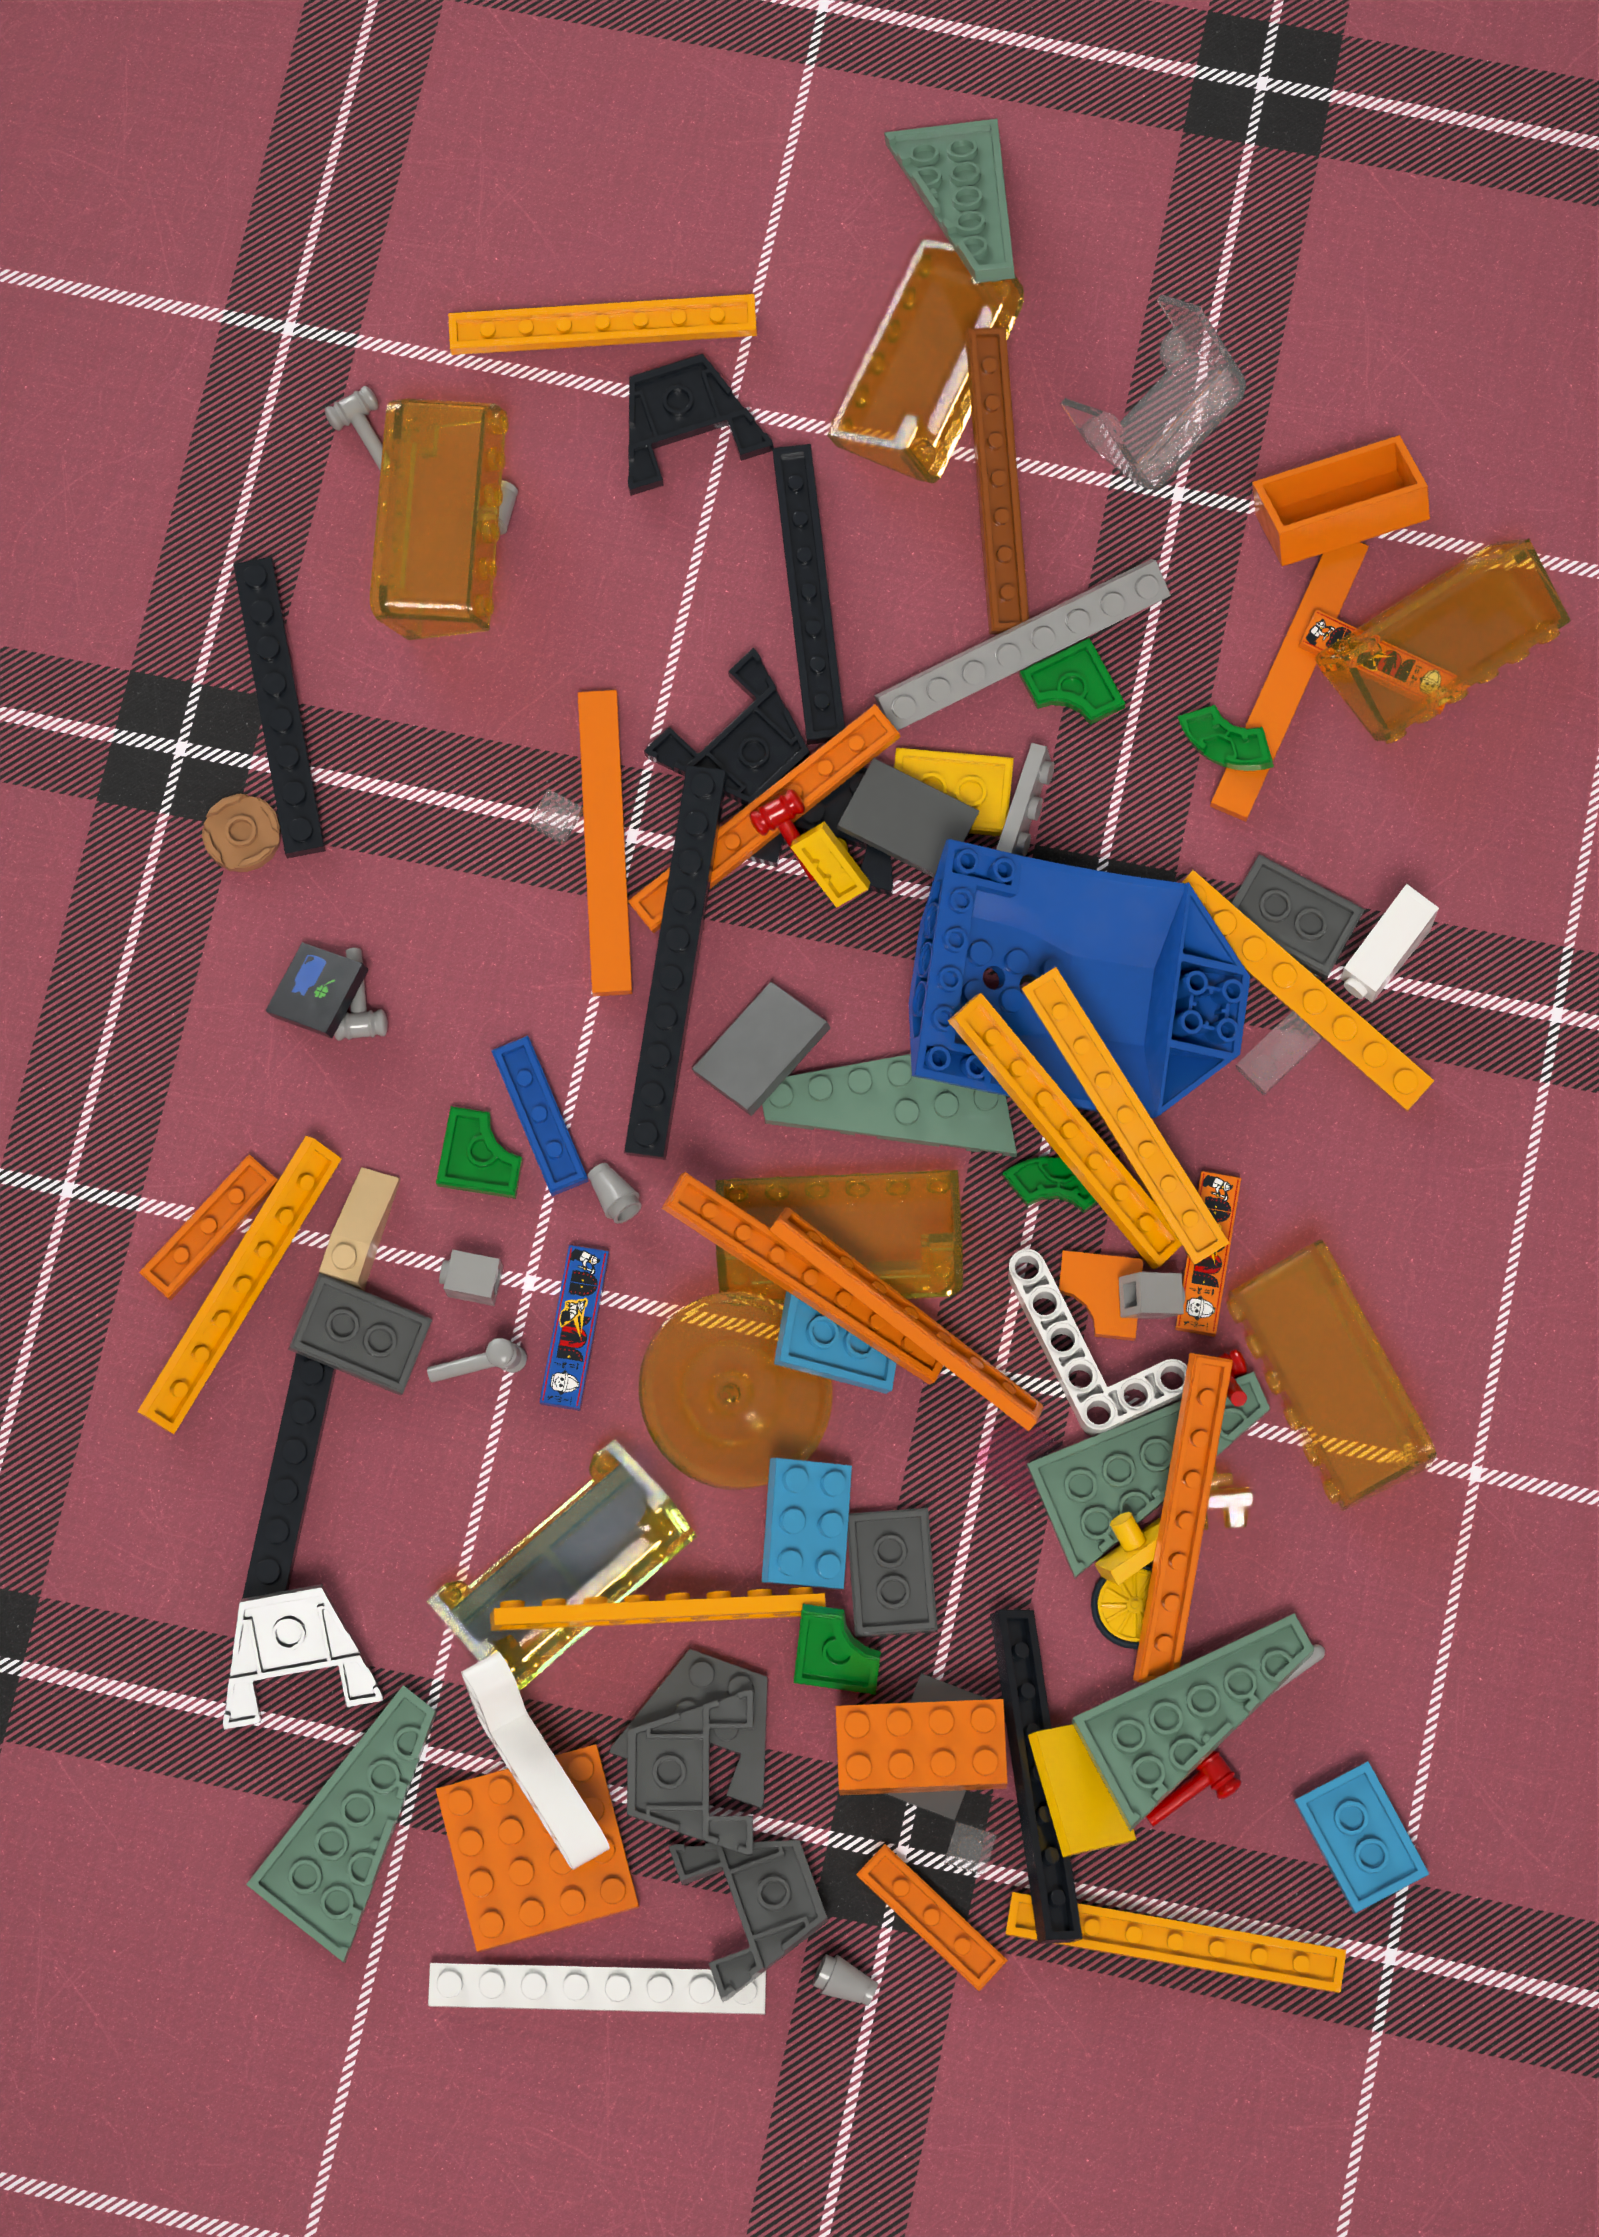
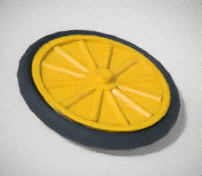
[1091,1564,1152,1649]

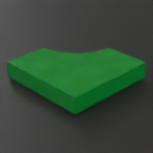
[1019,638,1126,725]
[436,1106,523,1199]
[793,1604,881,1695]

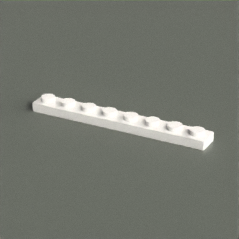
[428,1963,766,2015]

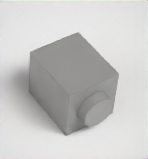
[439,1250,503,1306]
[1119,1272,1185,1319]

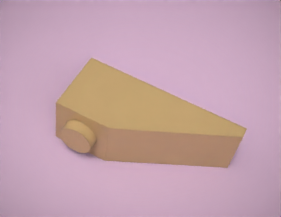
[319,1167,400,1291]

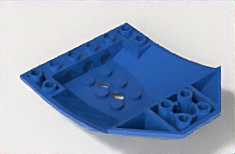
[908,839,1250,1118]

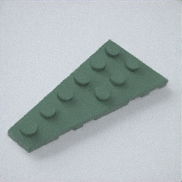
[884,119,1015,283]
[762,1054,1017,1157]
[1027,1371,1270,1579]
[1072,1613,1314,1831]
[246,1685,437,1963]

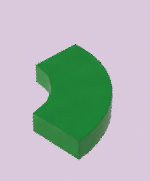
[1177,705,1274,771]
[1002,1156,1097,1213]

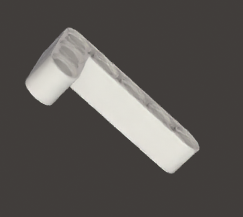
[1008,1249,1187,1436]
[461,1651,610,1870]

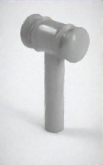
[325,386,396,476]
[334,948,388,1041]
[427,1338,527,1383]

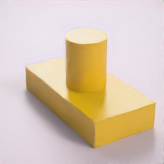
[790,821,871,908]
[1094,1512,1161,1585]

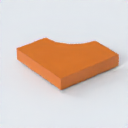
[1059,1250,1144,1341]

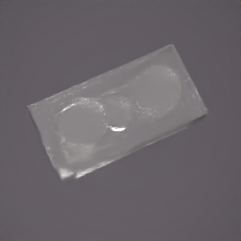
[1235,1011,1322,1096]

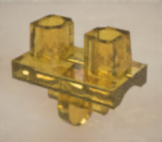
[1203,1465,1253,1531]

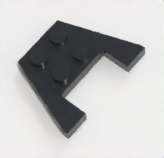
[628,354,774,496]
[644,648,810,806]
[747,754,893,896]

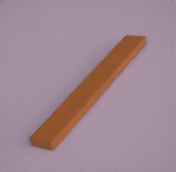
[965,327,1029,634]

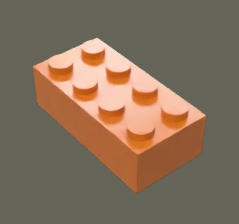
[1252,435,1430,566]
[835,1699,1007,1795]

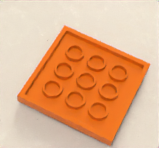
[436,1744,640,1953]

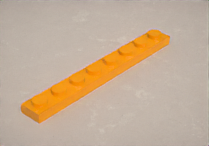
[448,294,757,355]
[1182,870,1434,1112]
[1021,967,1229,1265]
[948,993,1182,1269]
[137,1136,342,1434]
[490,1587,826,1631]
[1005,1892,1347,1993]

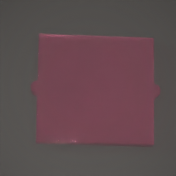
[973,1417,1064,1506]

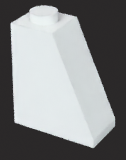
[1341,884,1439,1003]

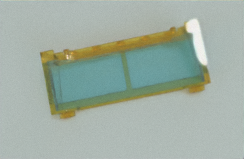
[427,1439,697,1691]

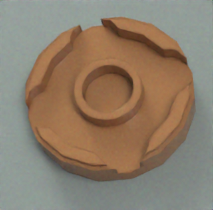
[202,794,281,872]

